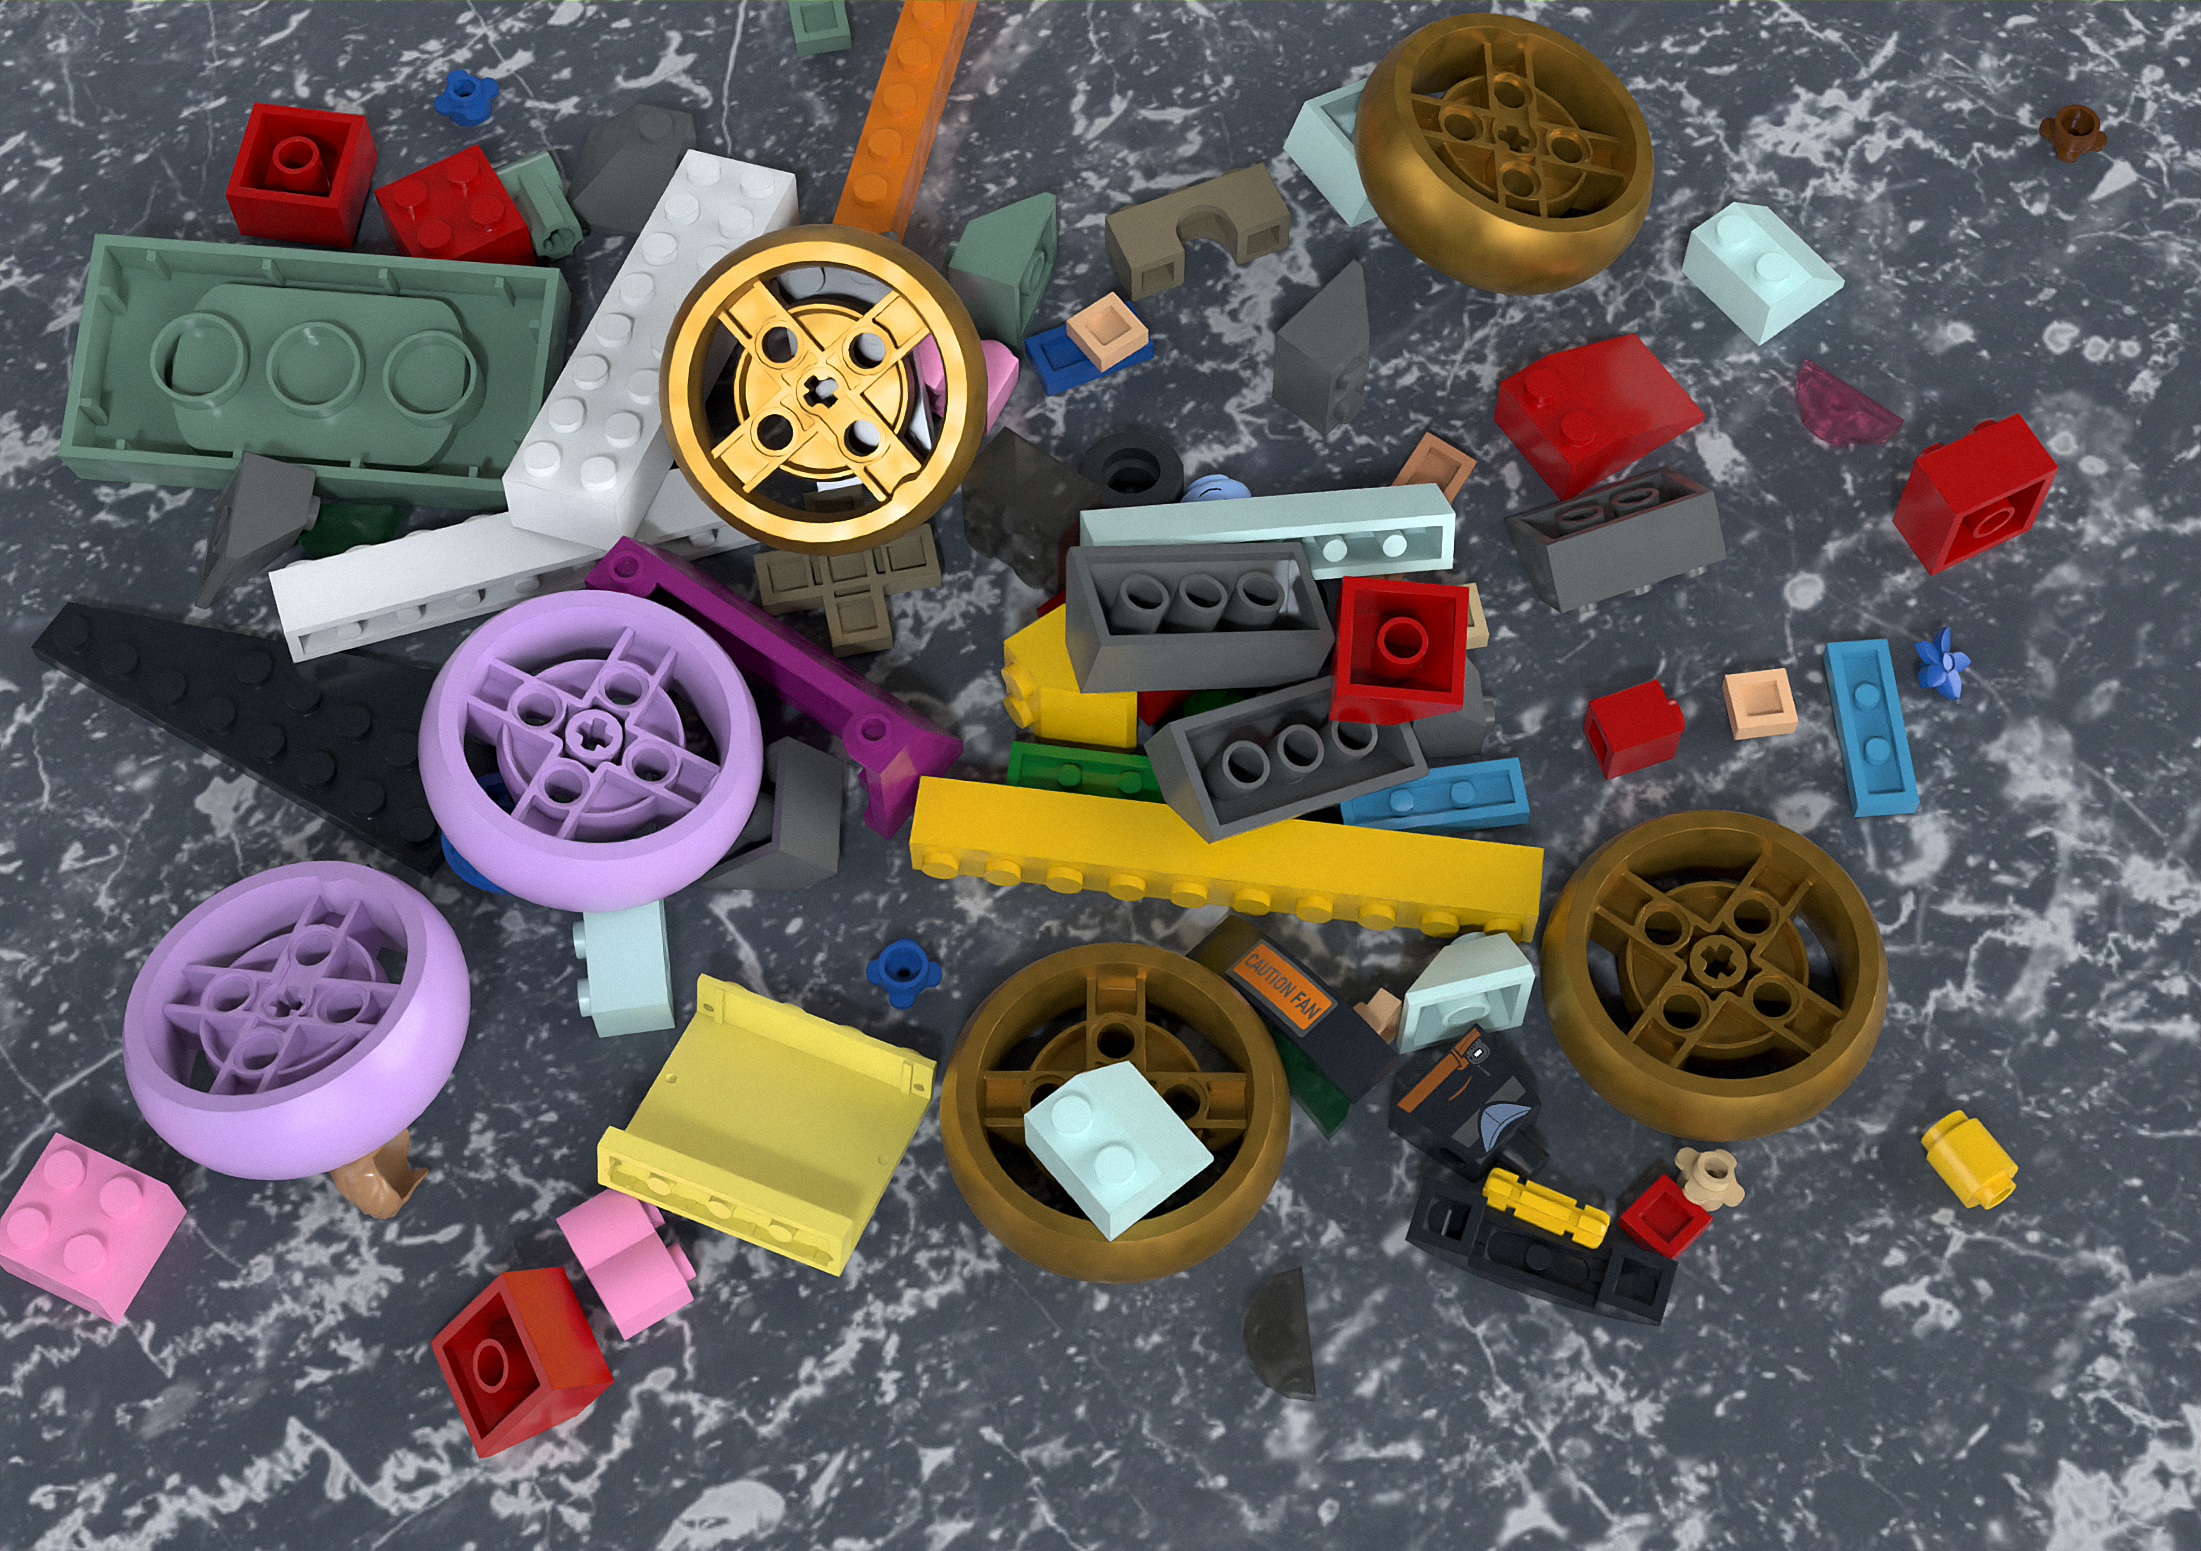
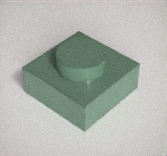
[787,0,852,57]

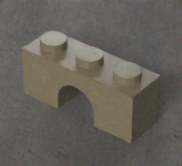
[1105,162,1291,302]

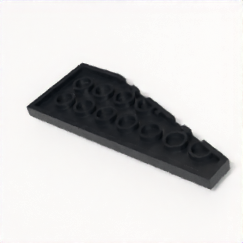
[31,601,533,879]

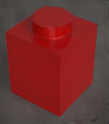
[1582,679,1685,780]

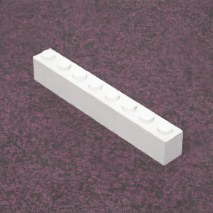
[268,468,760,663]

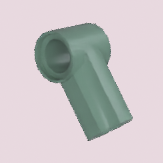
[493,150,583,260]

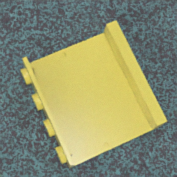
[597,973,937,1277]

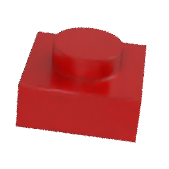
[1617,1173,1713,1260]

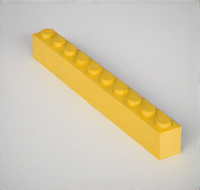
[909,776,1544,944]

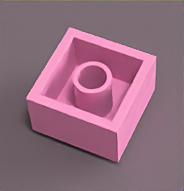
[0,1132,187,1324]

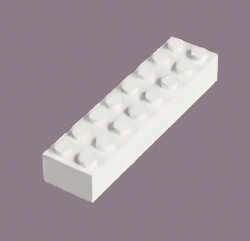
[502,149,800,551]

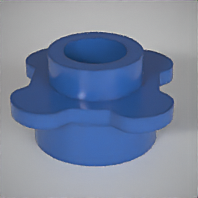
[434,69,499,126]
[866,937,942,1010]

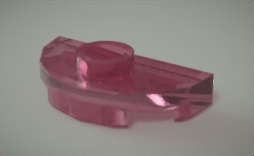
[1794,358,1904,448]

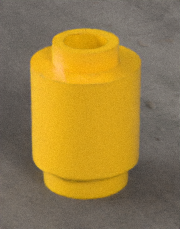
[1921,1110,2018,1210]

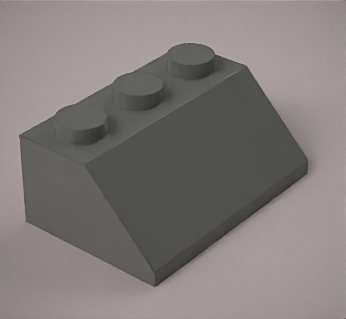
[1504,467,1727,615]

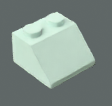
[1283,77,1378,227]
[1681,202,1845,346]
[1024,1060,1214,1242]

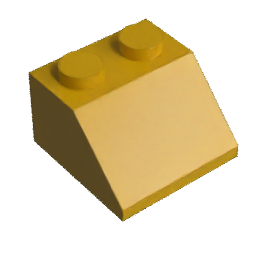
[1001,603,1137,754]

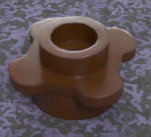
[2039,104,2107,163]

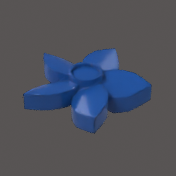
[1914,626,1971,700]

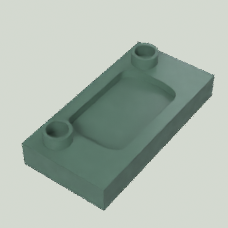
[58,233,572,512]

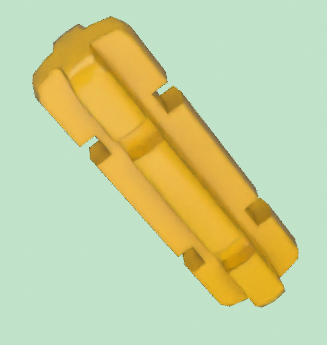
[1482,1167,1610,1249]

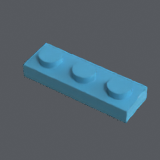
[1823,639,1920,817]
[1337,757,1530,835]

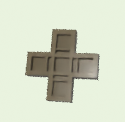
[753,484,942,658]

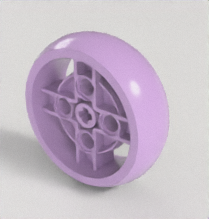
[418,590,763,913]
[122,861,471,1180]

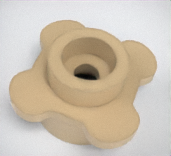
[1675,1147,1745,1211]

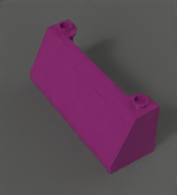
[584,535,964,841]

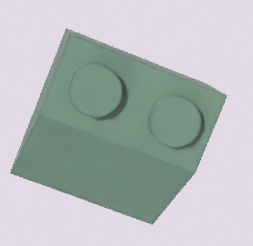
[942,192,1057,352]

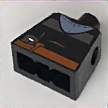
[1388,1023,1551,1185]

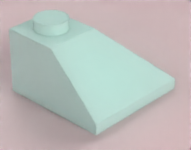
[1396,932,1535,1054]

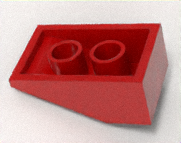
[1494,333,1705,501]

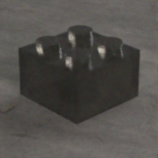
[961,426,1102,596]

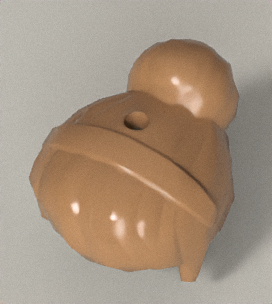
[327,1128,429,1219]

